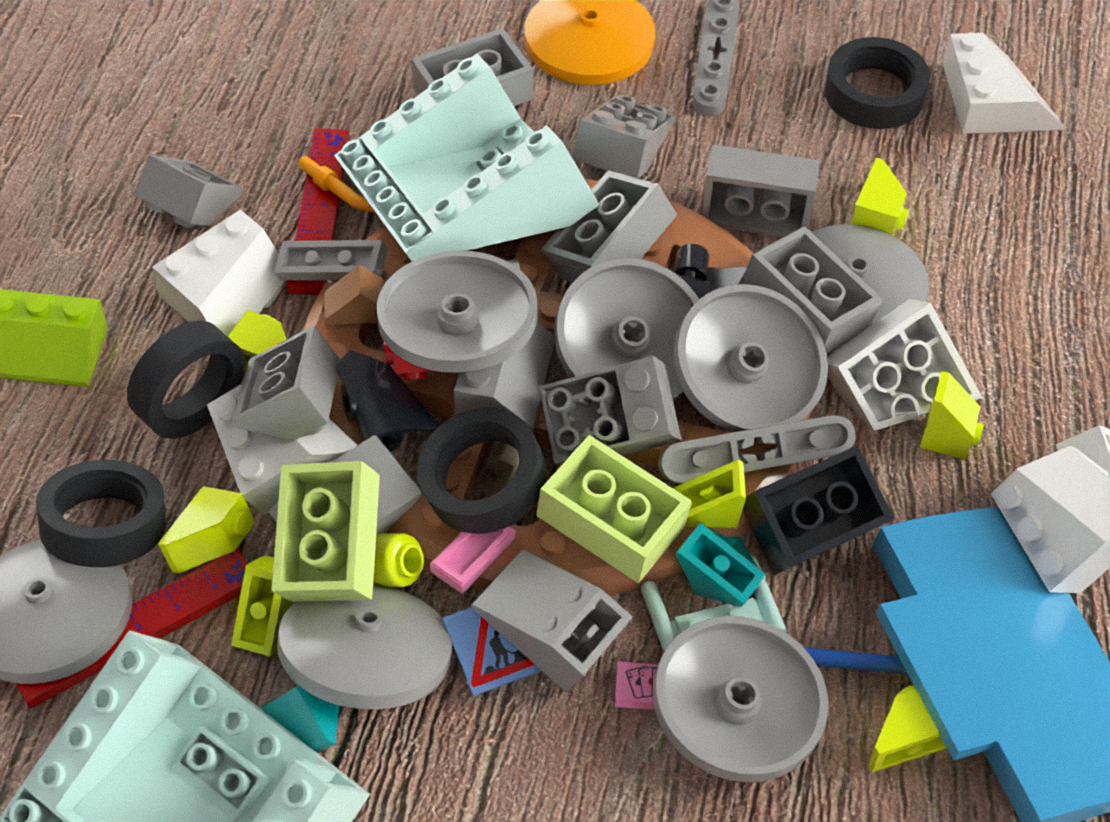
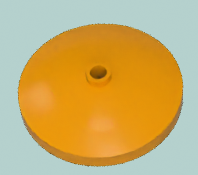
[524,0,655,85]

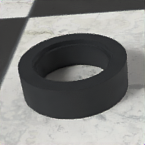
[824,37,930,129]
[127,321,245,439]
[417,408,547,534]
[36,460,166,567]

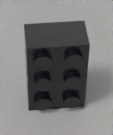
[742,445,895,575]

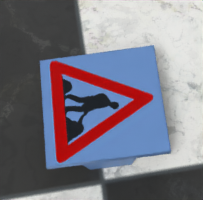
[442,607,542,697]

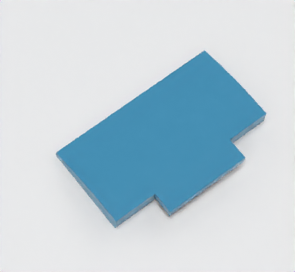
[872,507,1110,822]

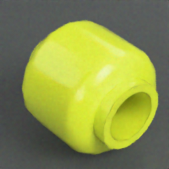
[373,533,425,587]

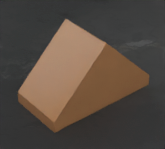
[324,265,387,325]

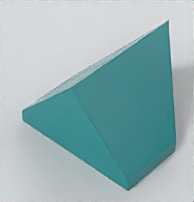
[675,522,766,607]
[260,685,339,753]

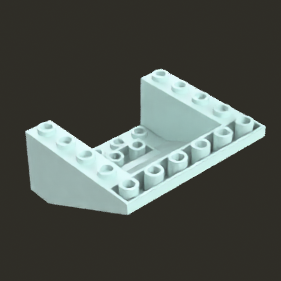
[334,54,600,261]
[0,630,370,822]

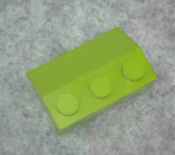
[0,289,108,387]

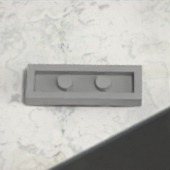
[274,240,388,280]

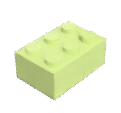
[536,435,692,584]
[272,461,380,602]

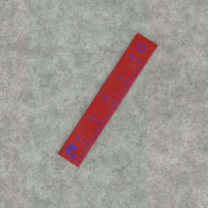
[287,128,350,295]
[15,548,249,709]

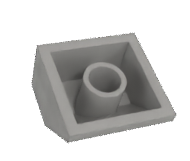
[134,155,244,229]

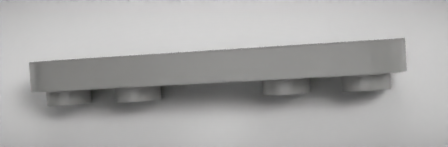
[692,0,740,116]
[658,415,855,483]

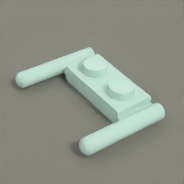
[640,556,787,652]

